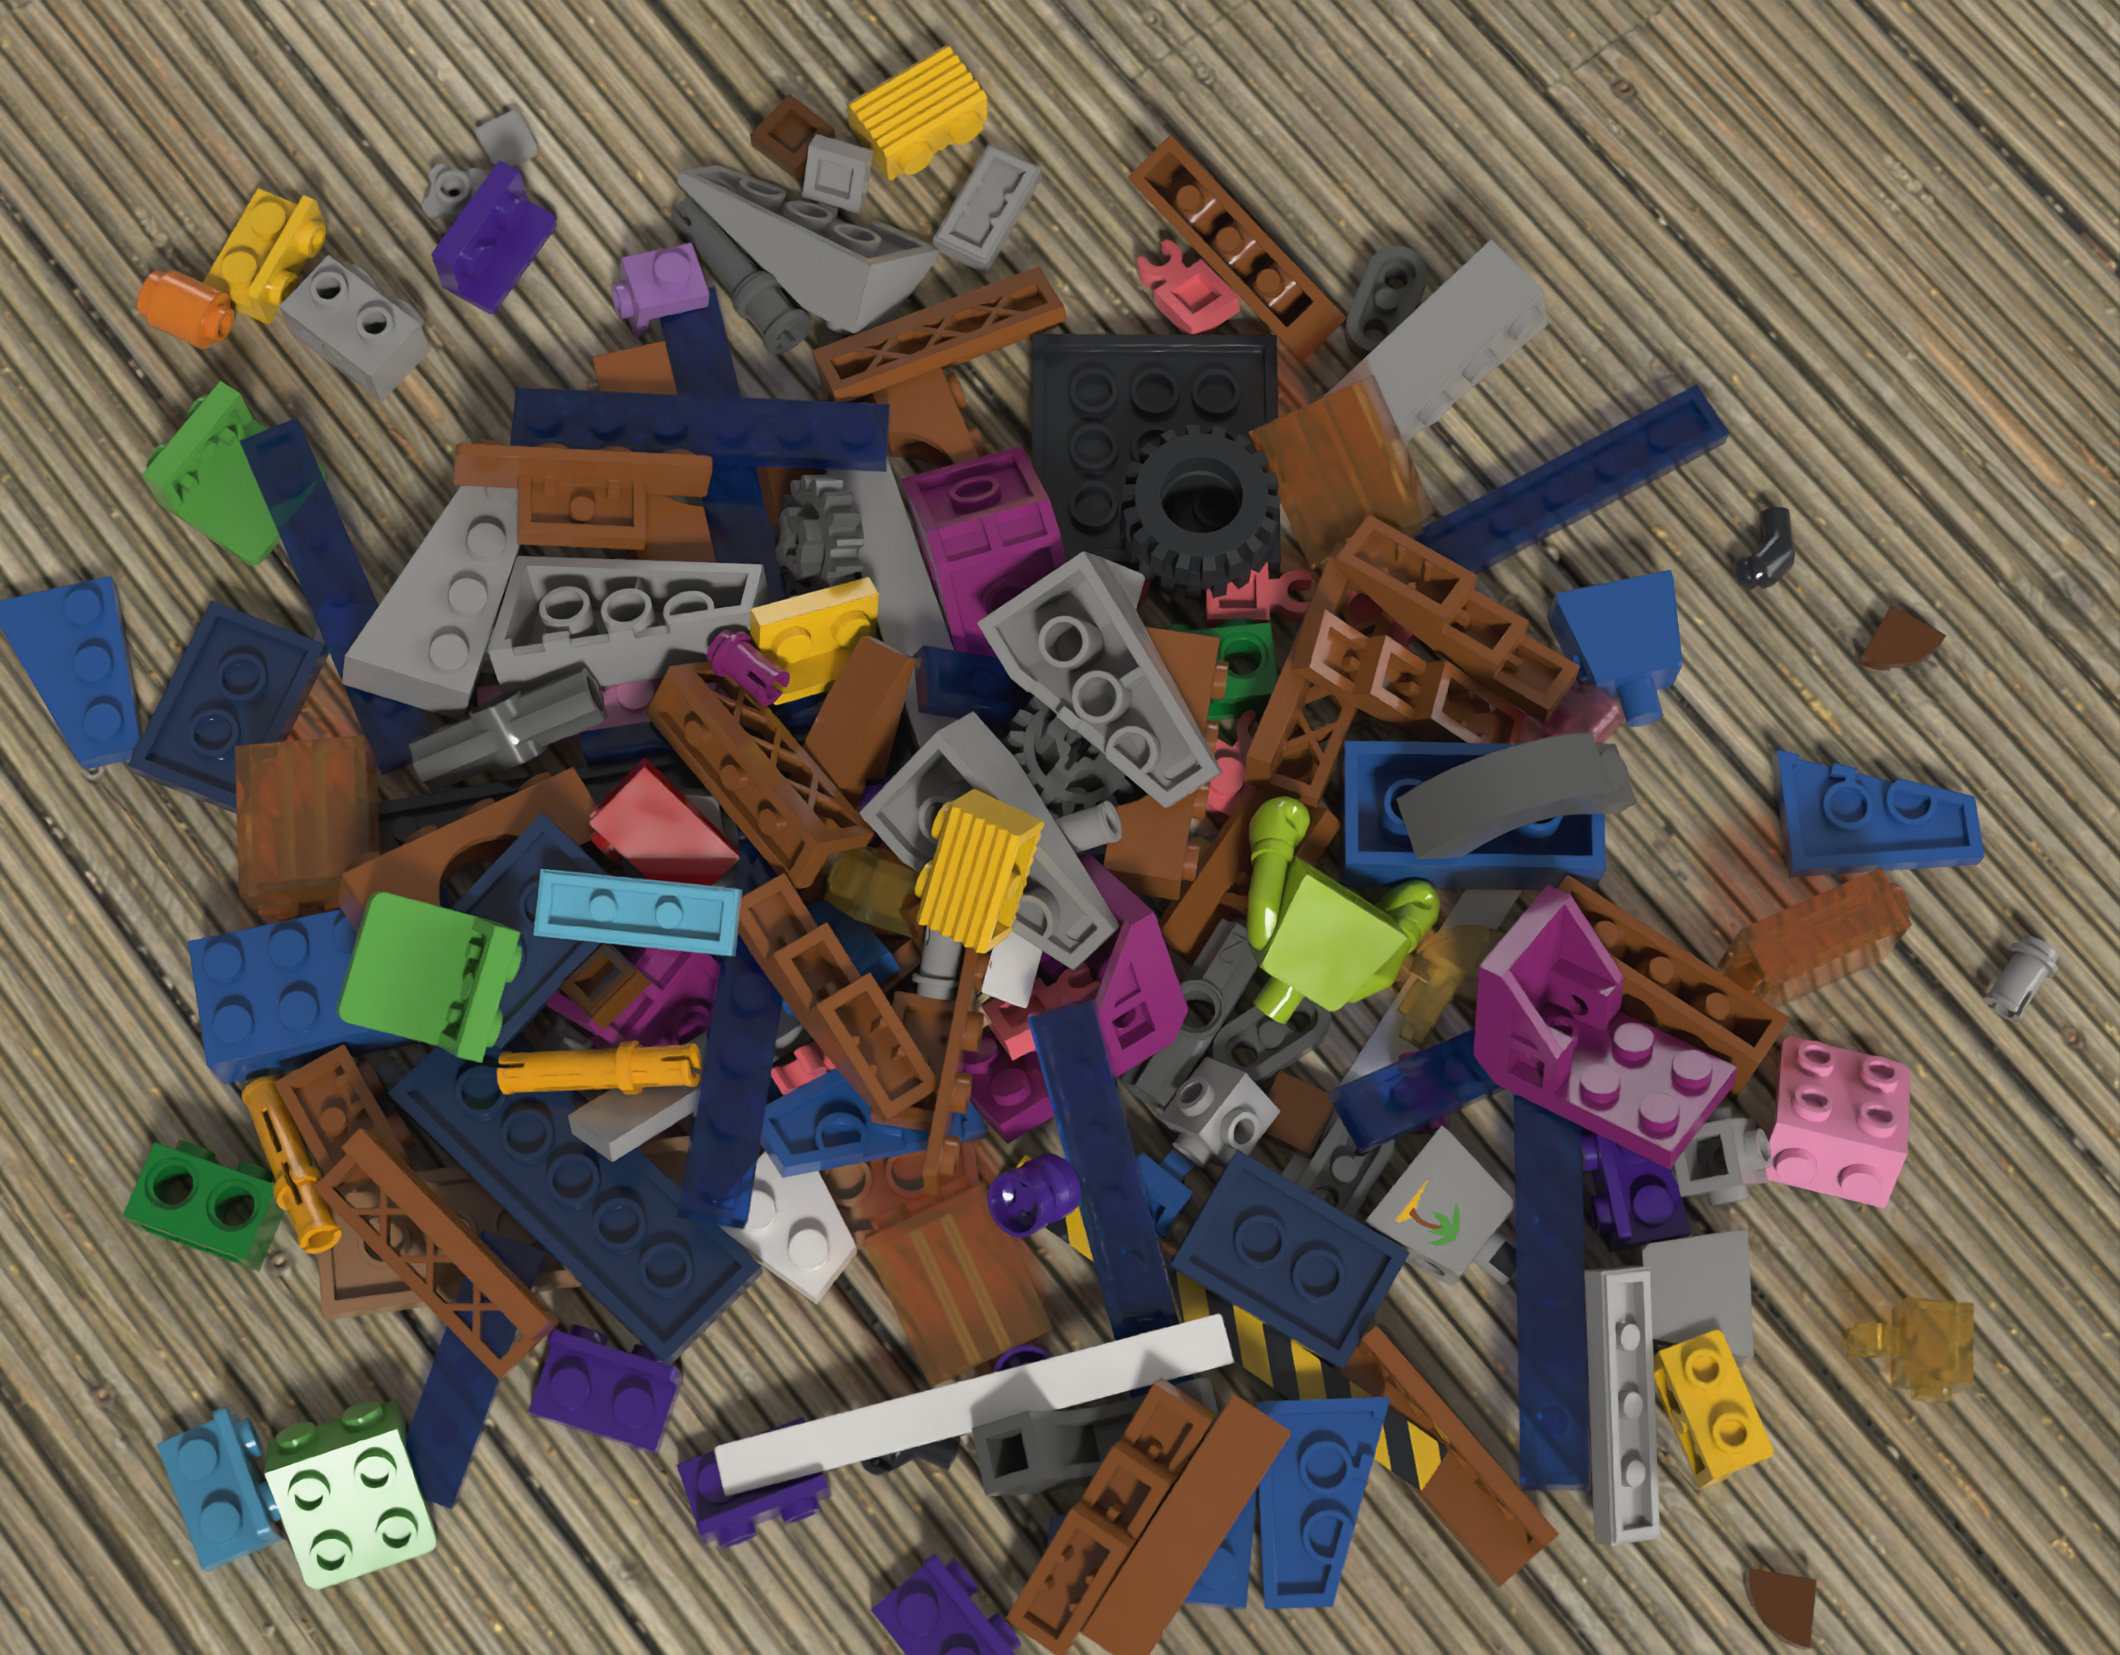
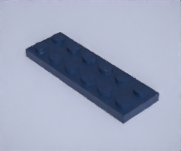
[387,1035,763,1368]

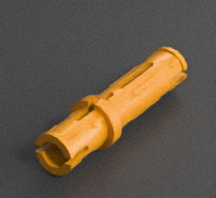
[497,1041,702,1095]
[242,1076,342,1254]

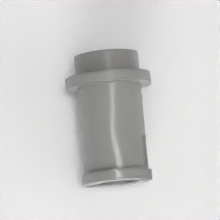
[1051,801,1122,853]
[912,926,963,1000]
[1983,936,2059,1022]

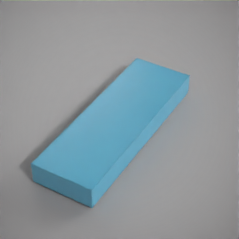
[534,869,742,956]

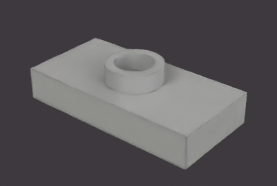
[933,144,1042,274]

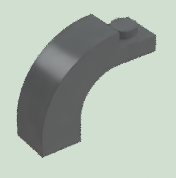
[1396,733,1637,859]
[971,1378,1219,1496]

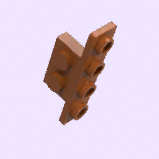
[453,440,712,550]
[1158,729,1342,964]
[870,947,992,1196]

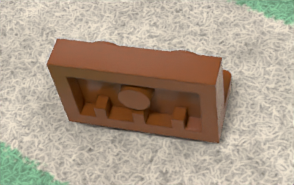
[273,1044,416,1196]

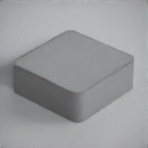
[475,110,538,168]

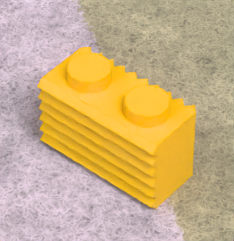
[847,44,988,180]
[915,789,1045,953]

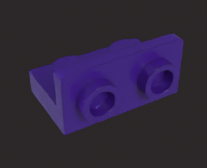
[431,160,557,314]
[1575,1126,1691,1252]
[528,1324,684,1455]
[676,1417,832,1549]
[871,1553,1022,1655]

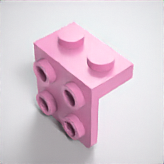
[1765,1037,1910,1208]

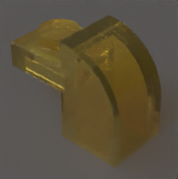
[1397,924,1506,1049]

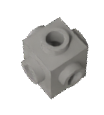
[1159,1057,1281,1168]
[1671,1108,1771,1206]

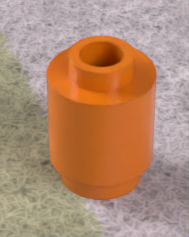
[137,270,235,349]

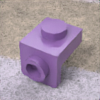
[611,243,710,338]

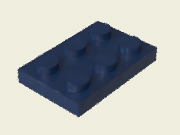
[127,600,329,818]
[451,813,611,1049]
[1168,1149,1410,1369]

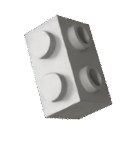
[279,255,430,403]

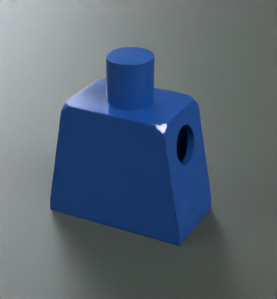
[1547,570,1682,727]

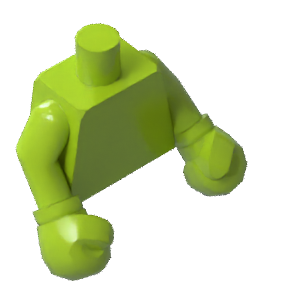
[1247,796,1440,1024]

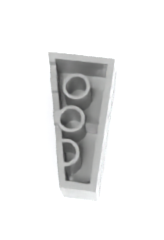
[1310,239,1548,476]
[342,486,523,720]
[488,556,772,694]

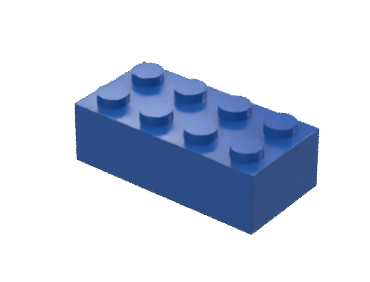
[1339,741,1606,891]
[187,887,455,1084]

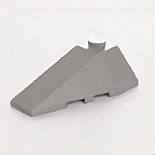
[677,165,939,336]
[977,551,1222,808]
[859,711,1120,970]

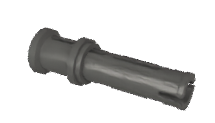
[671,196,813,355]

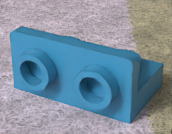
[157,1406,284,1572]

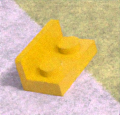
[203,188,326,325]
[750,577,879,705]
[1653,1330,1774,1490]

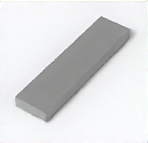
[568,990,812,1162]
[1585,1265,1660,1546]

